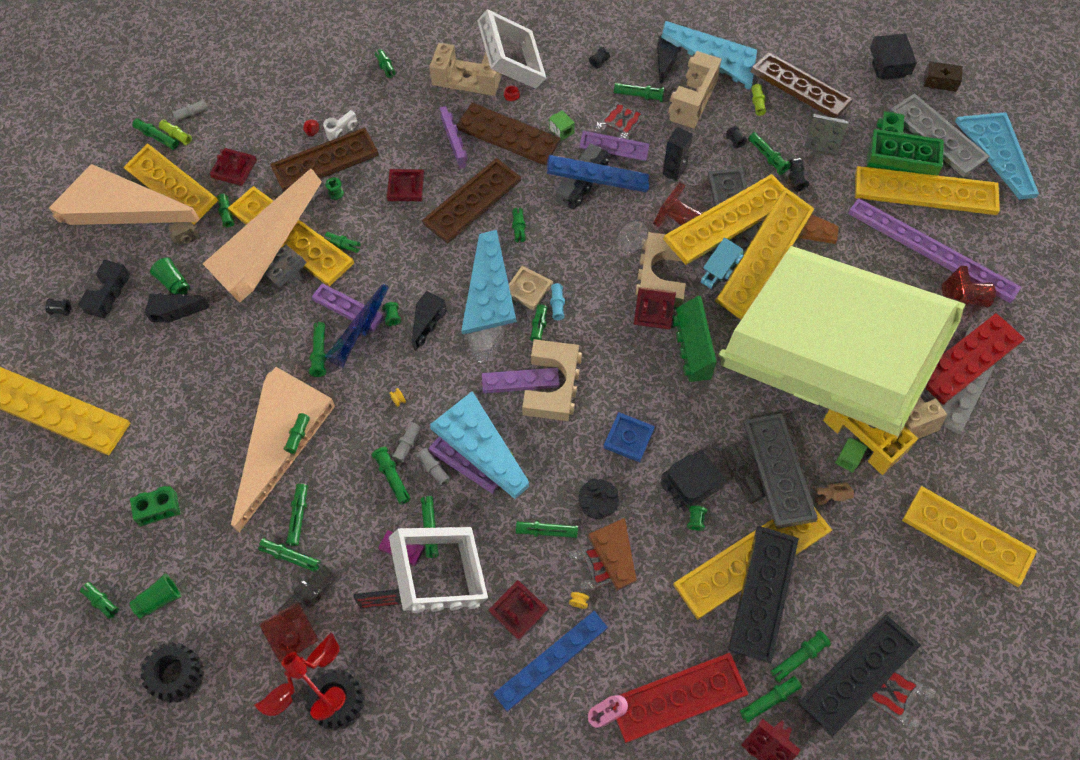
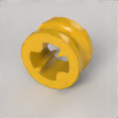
[389,388,406,407]
[569,592,589,609]

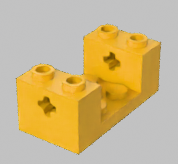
[823,409,919,475]

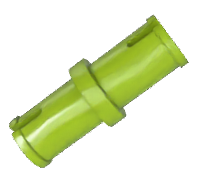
[751,84,766,116]
[159,119,192,145]

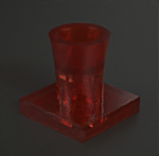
[653,182,703,227]
[941,266,996,308]
[259,602,319,663]

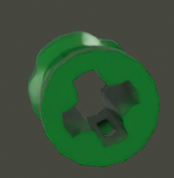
[325,177,344,200]
[382,302,401,326]
[687,506,707,531]

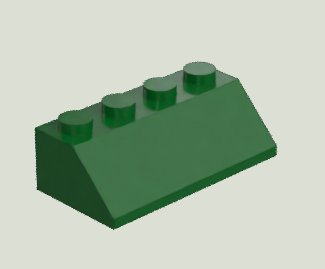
[866,129,944,176]
[672,296,717,382]

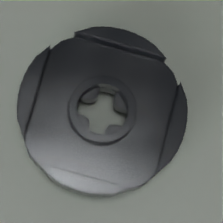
[578,478,619,519]

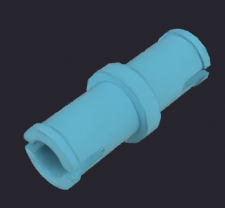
[550,283,565,320]

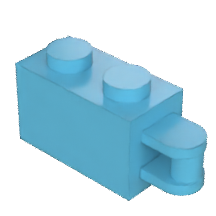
[701,237,744,290]

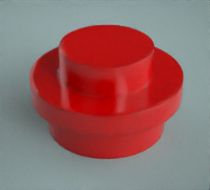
[504,85,520,101]
[303,119,319,137]

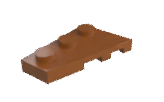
[797,214,839,244]
[588,518,637,591]

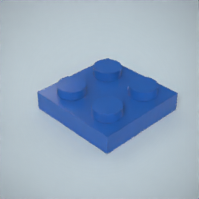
[603,412,655,463]

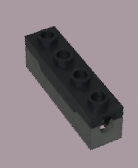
[556,143,609,210]

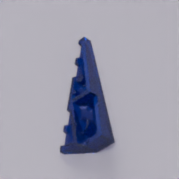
[324,284,389,368]

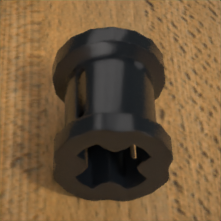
[589,47,610,69]
[726,126,747,149]
[45,298,71,316]

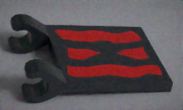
[353,588,417,609]

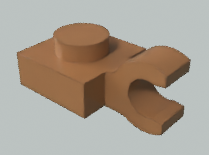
[815,482,854,505]

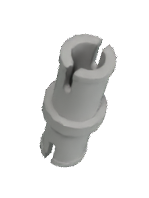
[172,99,208,122]
[392,422,421,463]
[417,448,451,486]

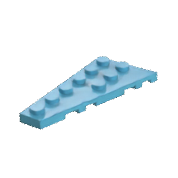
[661,21,757,90]
[955,112,1039,199]
[461,230,517,334]
[430,391,529,499]

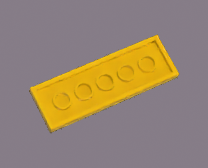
[123,143,218,225]
[902,486,1037,587]

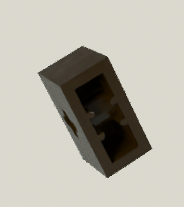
[923,61,963,92]

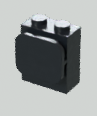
[870,33,917,80]
[661,449,726,512]

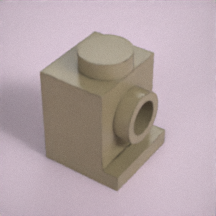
[169,222,200,246]

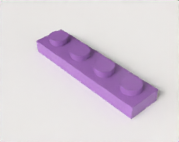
[440,106,468,169]
[579,131,650,161]
[312,283,384,332]
[482,368,559,393]
[429,436,499,494]

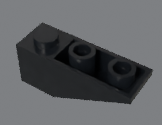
[412,290,447,351]
[145,293,210,323]

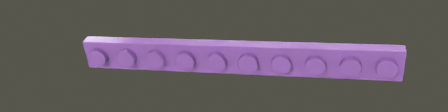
[848,198,1021,304]

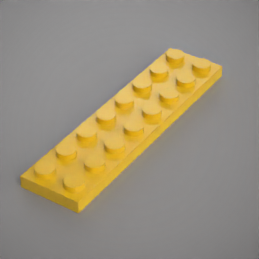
[855,166,1000,215]
[663,174,785,265]
[228,186,354,287]
[715,188,815,320]
[0,367,130,456]
[673,507,832,620]

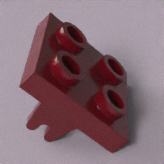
[209,148,257,186]
[387,169,425,202]
[633,287,676,330]
[488,580,548,641]
[741,719,801,760]

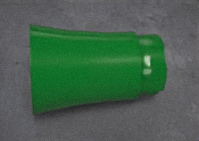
[150,257,190,295]
[129,573,181,619]

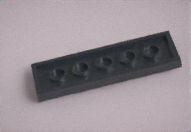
[728,526,799,663]
[798,615,921,738]

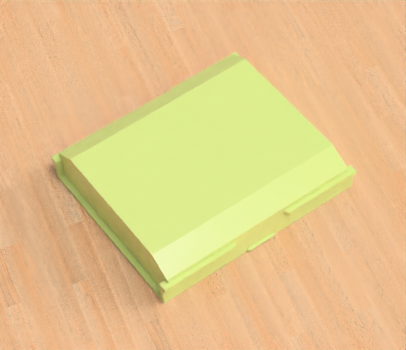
[718,246,966,437]

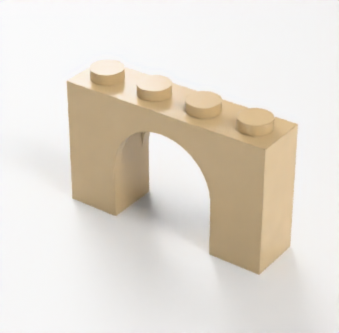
[635,232,686,307]
[522,339,582,421]

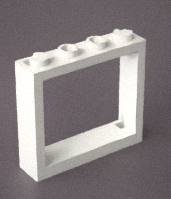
[477,9,546,88]
[389,527,488,613]

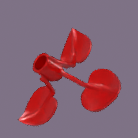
[254,632,345,721]

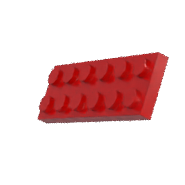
[925,313,1025,405]
[612,653,749,744]

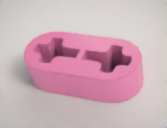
[588,695,628,728]

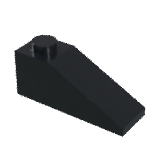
[657,35,681,83]

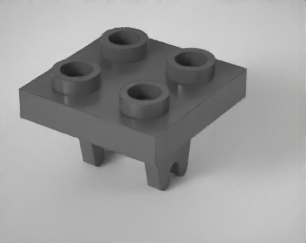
[804,114,848,155]
[264,244,307,288]

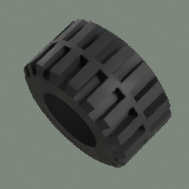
[140,642,204,703]
[304,669,365,730]

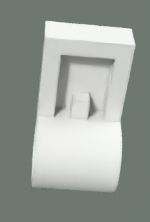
[323,110,358,141]

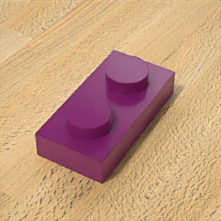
[378,530,425,566]

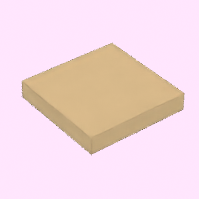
[509,266,553,311]

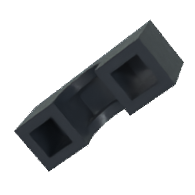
[662,127,693,181]
[78,260,130,319]

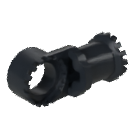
[788,157,810,192]

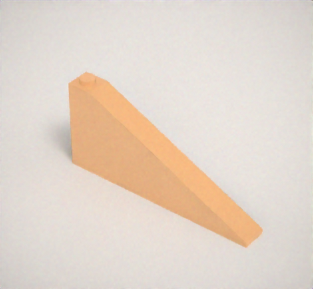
[49,164,200,225]
[203,169,322,303]
[231,367,335,533]

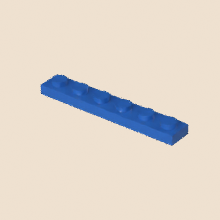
[547,155,649,192]
[493,611,608,712]

